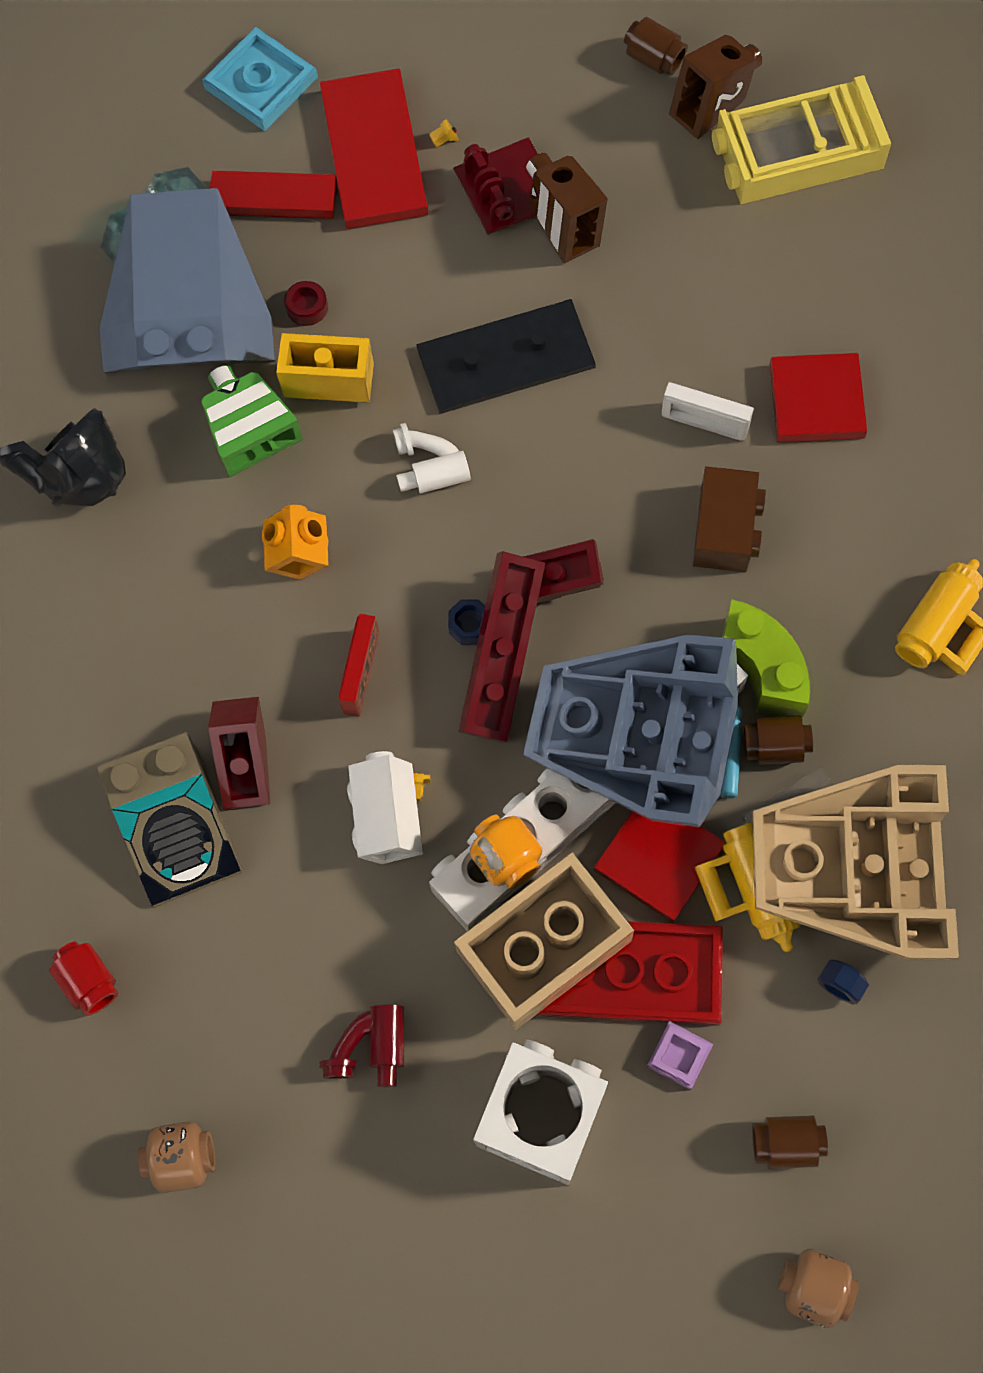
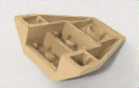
[752,765,959,960]

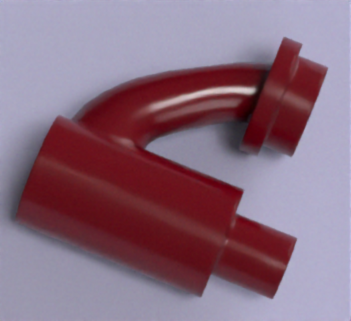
[319,1005,404,1088]

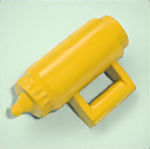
[895,559,983,675]
[695,822,800,952]

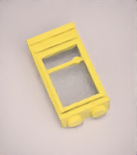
[712,75,891,205]

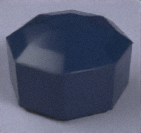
[448,599,485,645]
[817,960,869,1005]

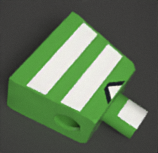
[201,366,303,478]

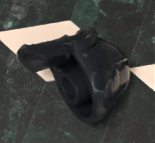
[0,408,126,507]

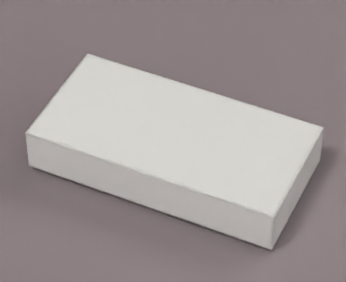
[661,382,754,441]

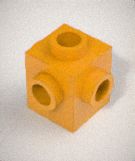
[262,505,329,580]

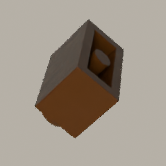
[693,466,766,572]

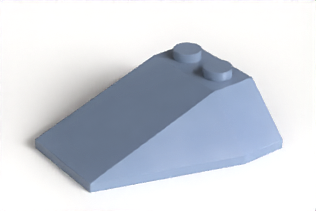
[99,188,275,373]
[523,634,738,827]

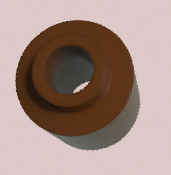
[624,17,688,75]
[744,716,813,765]
[752,1115,828,1169]

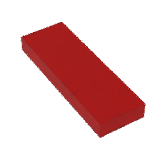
[210,170,337,219]

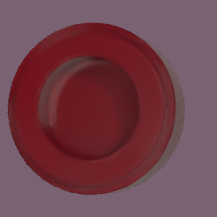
[284,281,328,326]

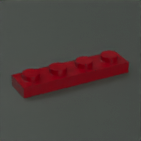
[458,551,545,743]

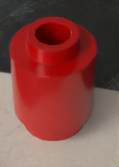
[49,941,118,1016]

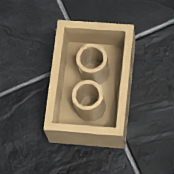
[454,852,634,1030]

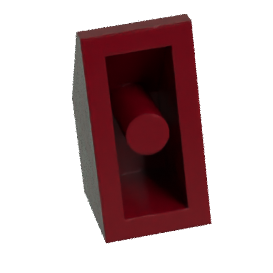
[208,697,270,809]

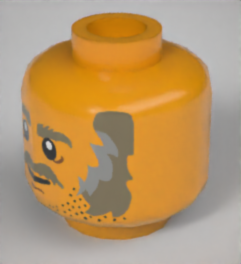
[470,814,543,889]

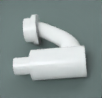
[392,423,471,494]

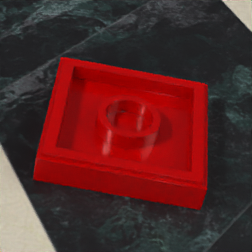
[769,353,867,442]
[594,811,726,923]

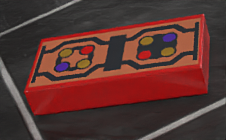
[338,614,379,716]

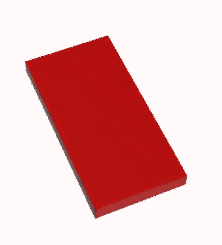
[320,68,428,229]
[535,921,723,1025]

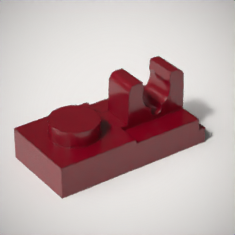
[523,539,604,603]

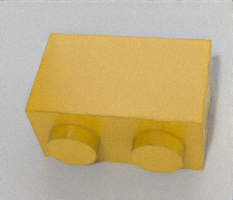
[276,333,374,403]

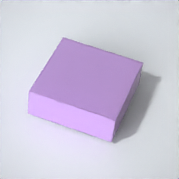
[647,1021,713,1090]

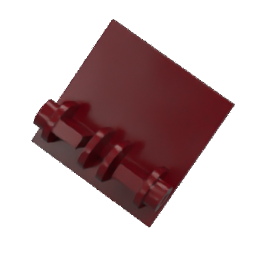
[453,137,538,235]

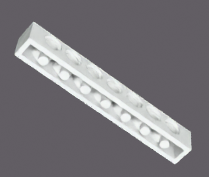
[429,664,749,931]

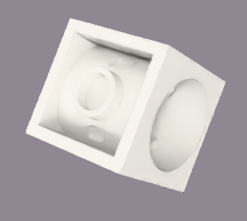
[473,1039,608,1186]

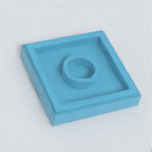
[202,27,318,131]

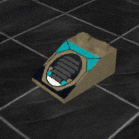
[97,732,242,908]

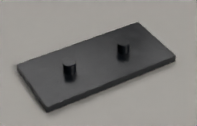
[416,299,596,414]

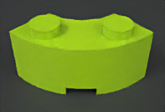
[723,599,810,718]

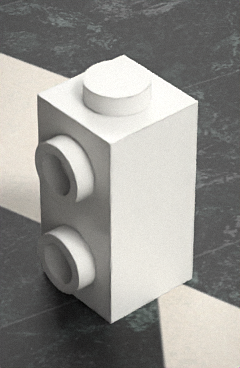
[347,751,423,864]

